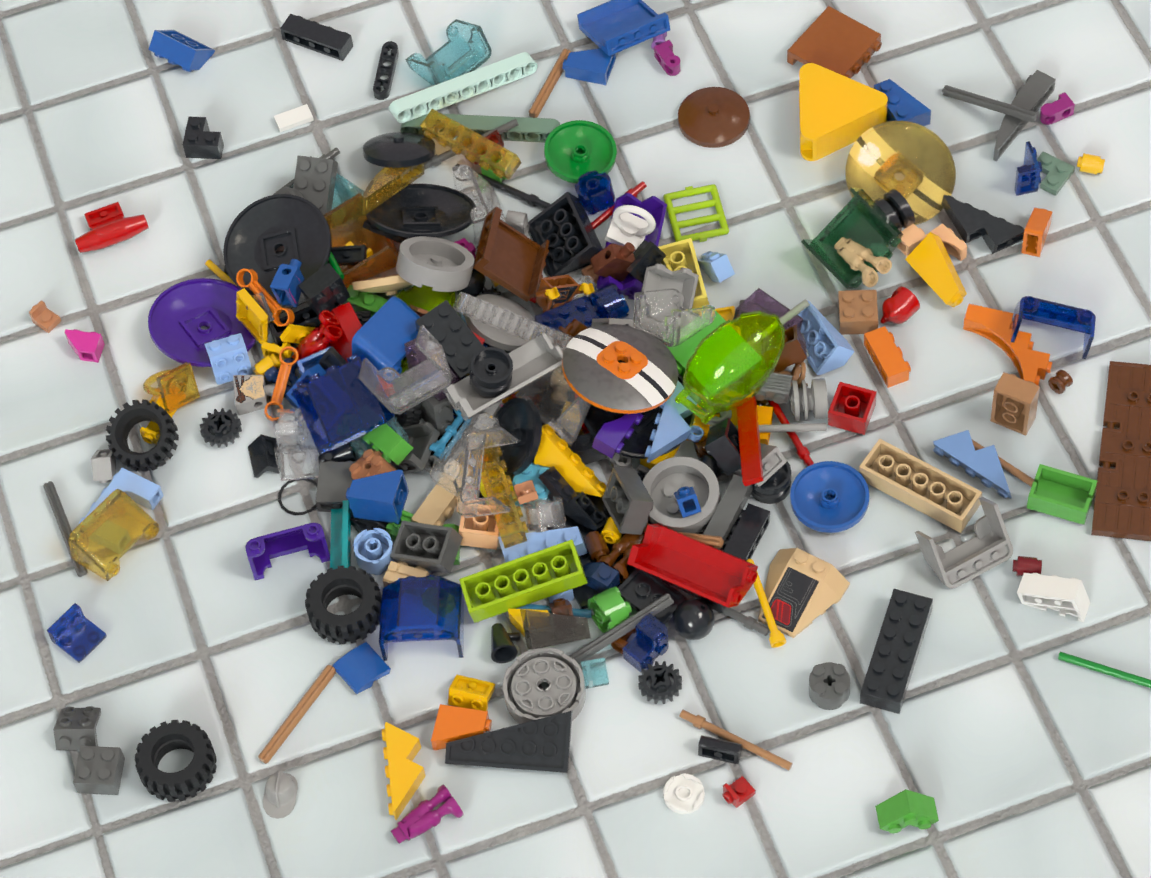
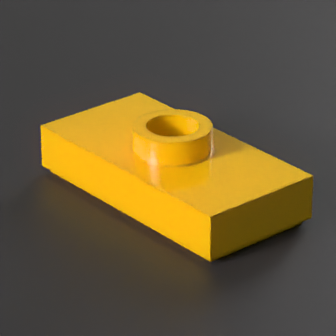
[280,324,315,344]

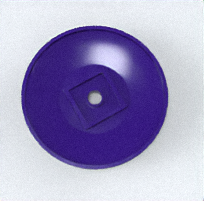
[148,278,257,367]

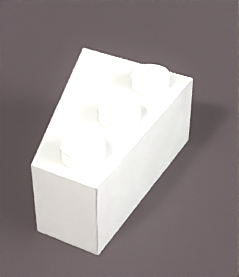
[1017,573,1090,623]

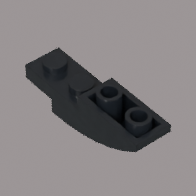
[538,466,607,531]

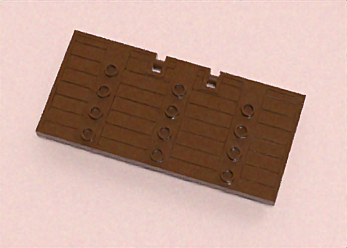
[1091,361,1151,541]

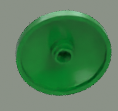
[544,120,617,184]

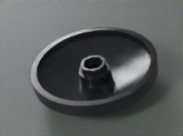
[363,132,436,168]
[488,398,542,476]

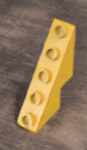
[534,424,607,497]
[382,722,426,820]

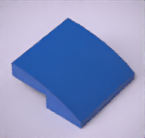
[332,642,391,694]

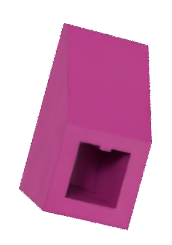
[64,329,105,363]

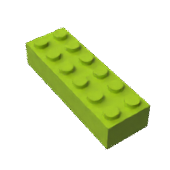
[459,539,588,623]

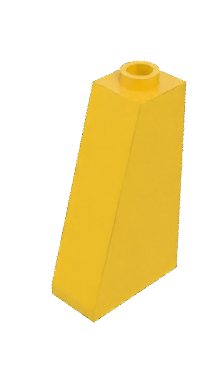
[905,232,967,307]

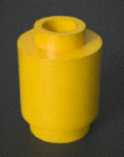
[1077,153,1105,175]
[254,353,281,380]
[601,517,623,544]

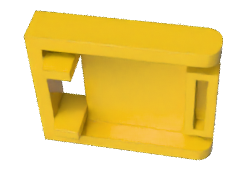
[236,288,268,344]

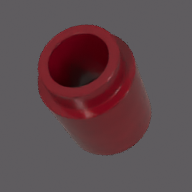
[1012,556,1042,576]

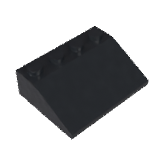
[528,192,603,277]

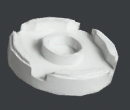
[663,773,705,814]

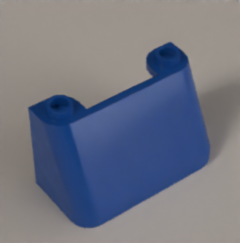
[352,296,427,383]

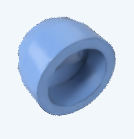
[688,425,704,443]

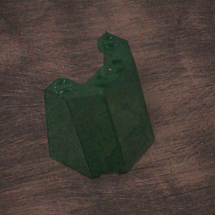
[801,187,903,289]

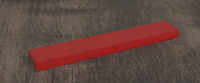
[736,395,764,486]

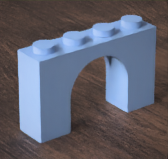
[78,468,163,555]

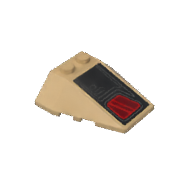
[758,548,850,638]

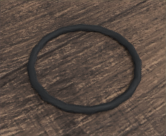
[278,477,317,515]

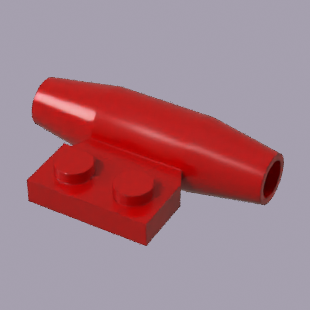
[75,202,149,253]

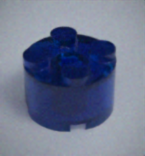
[575,171,615,215]
[587,282,629,319]

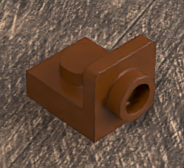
[549,598,575,631]

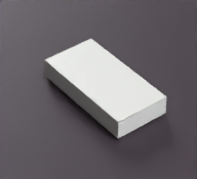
[274,104,314,133]

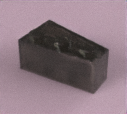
[520,609,591,650]

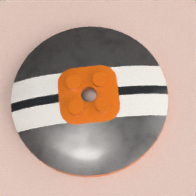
[562,324,678,414]

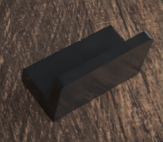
[248,434,283,478]

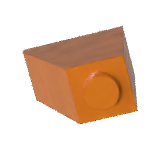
[1022,207,1053,257]
[431,704,492,750]

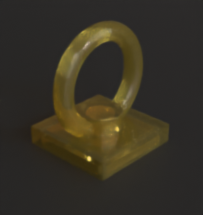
[143,362,200,413]

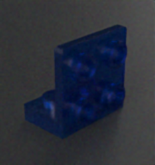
[1014,141,1042,196]
[47,603,107,663]

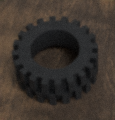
[106,399,179,471]

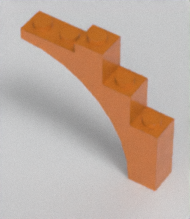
[963,304,1053,386]

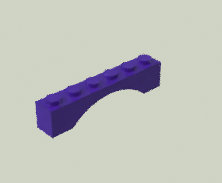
[592,411,648,458]

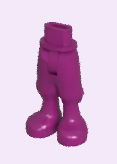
[391,784,464,844]

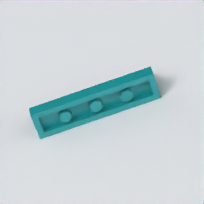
[330,500,352,569]

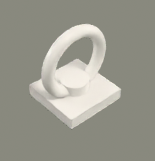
[604,205,656,253]

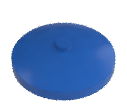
[790,461,869,533]

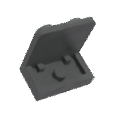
[53,706,101,750]

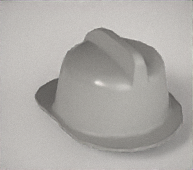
[263,770,298,819]

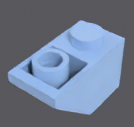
[698,251,735,283]

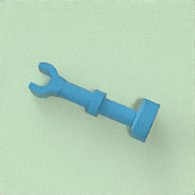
[429,409,469,458]

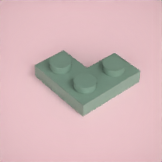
[1033,151,1075,196]

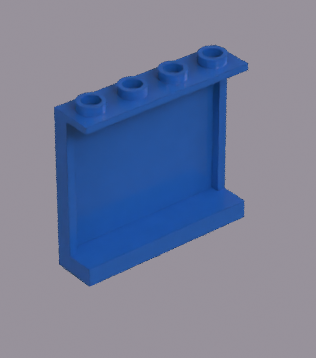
[577,0,670,56]

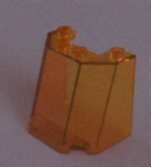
[324,193,399,288]

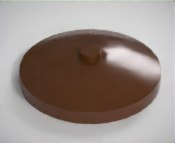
[678,87,750,148]

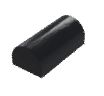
[698,735,742,764]

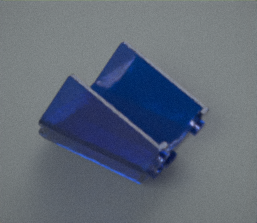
[292,353,394,455]
[379,575,464,661]

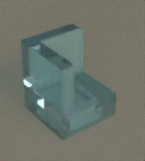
[581,658,609,689]

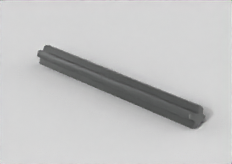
[942,85,1037,122]
[43,481,88,577]
[569,593,674,664]

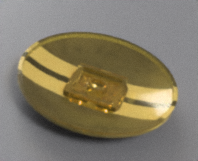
[845,121,956,225]

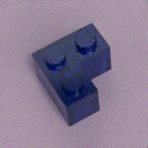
[623,613,669,673]

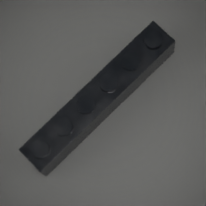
[699,503,770,613]

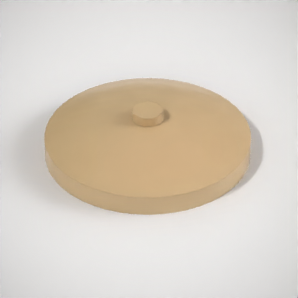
[352,274,413,296]

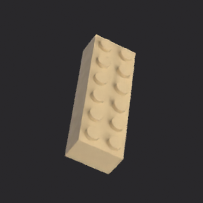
[859,439,982,533]

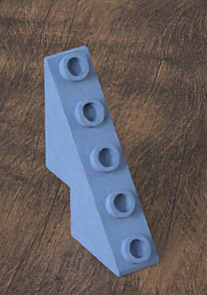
[645,381,697,463]
[933,430,1012,499]

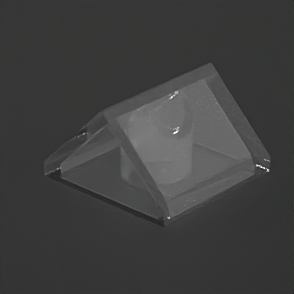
[274,444,319,481]

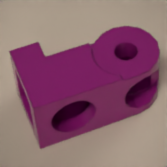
[654,40,681,76]
[1040,92,1075,125]

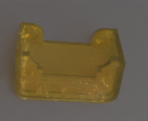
[69,489,159,581]

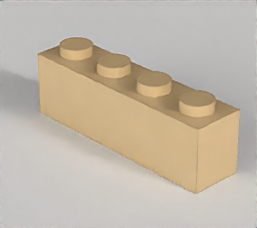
[411,461,475,526]

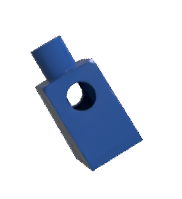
[270,259,304,308]

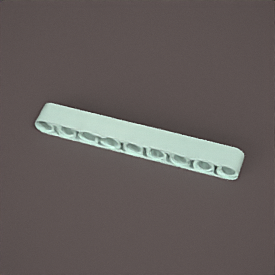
[389,52,538,123]

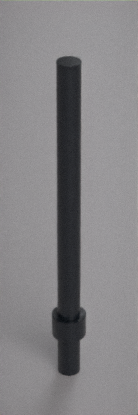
[455,163,551,209]

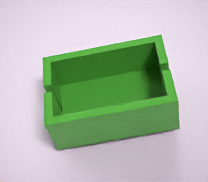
[1027,464,1097,525]

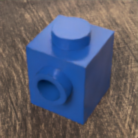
[674,486,701,518]

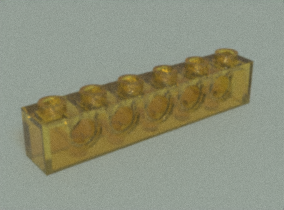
[420,109,522,180]
[471,438,529,548]

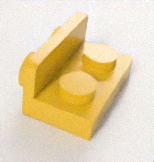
[448,675,495,711]

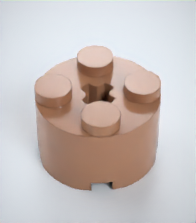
[349,449,396,480]

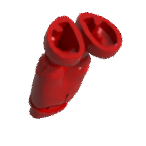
[292,310,343,361]

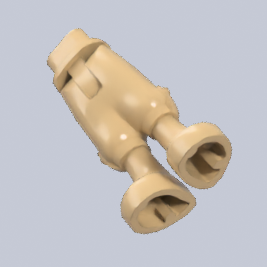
[834,237,892,287]

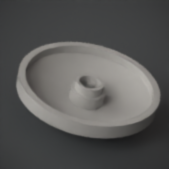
[465,294,538,351]

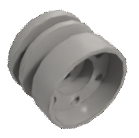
[790,378,828,421]

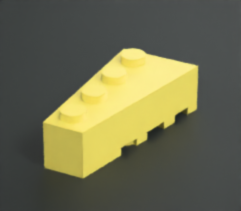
[658,238,710,314]

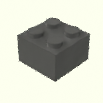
[73,746,125,795]

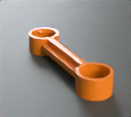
[236,269,295,326]
[264,346,298,421]

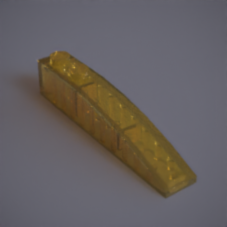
[362,163,424,215]

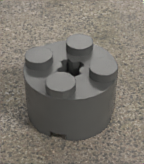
[809,662,850,710]

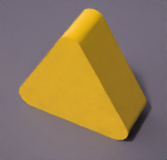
[799,63,888,161]

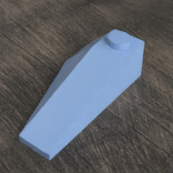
[796,300,855,375]

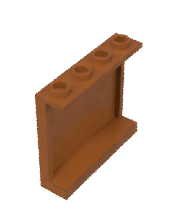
[787,6,882,79]

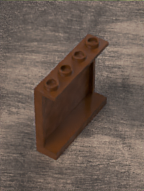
[473,206,549,302]

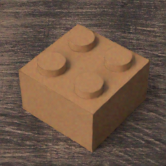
[838,290,878,335]

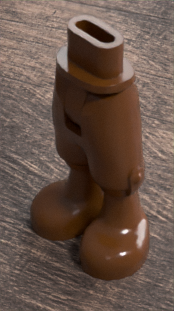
[595,523,649,584]

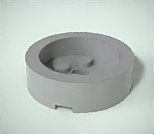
[396,236,474,292]
[643,457,721,534]
[503,648,586,724]

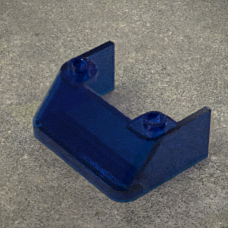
[1011,296,1096,359]

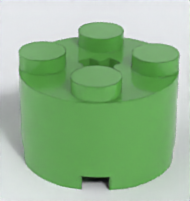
[588,586,632,633]

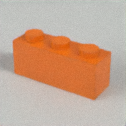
[864,326,911,388]

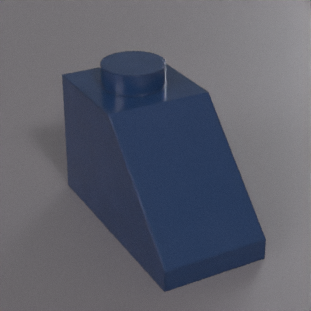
[583,562,620,593]

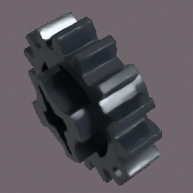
[200,408,242,448]
[638,661,682,704]

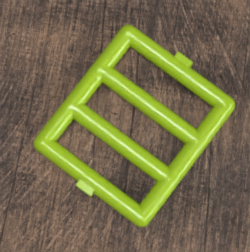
[663,184,729,242]

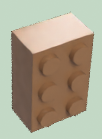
[990,372,1040,436]

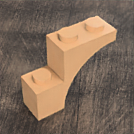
[896,223,967,261]

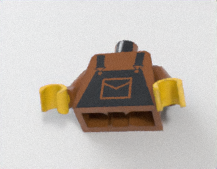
[535,274,595,318]

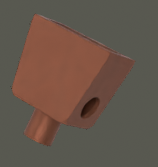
[591,242,635,281]

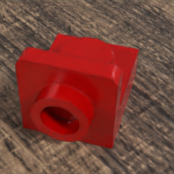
[722,776,756,808]

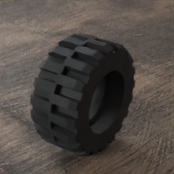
[305,565,384,644]
[135,720,217,802]

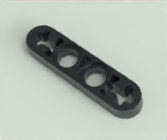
[373,41,399,100]

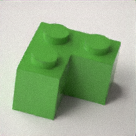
[875,789,939,834]

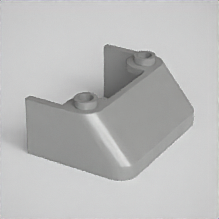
[915,497,1013,588]

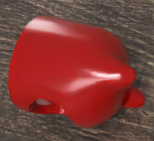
[880,286,920,324]

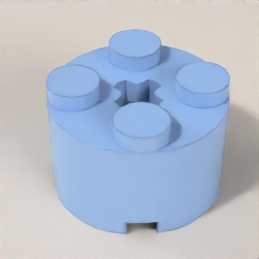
[353,528,394,575]

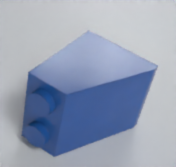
[346,470,409,524]

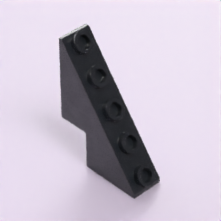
[941,195,1025,254]

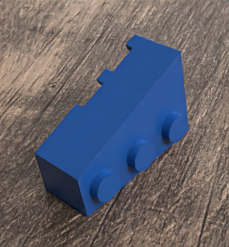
[873,79,931,127]

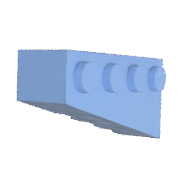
[498,526,588,562]

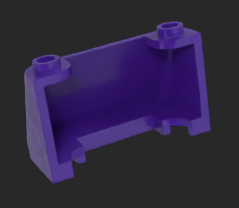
[245,523,330,581]

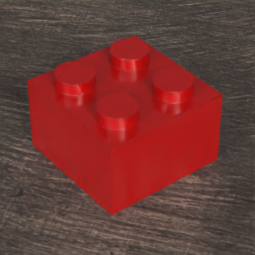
[828,382,877,435]

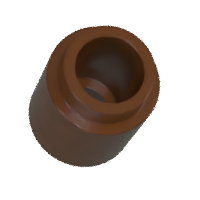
[585,531,610,561]

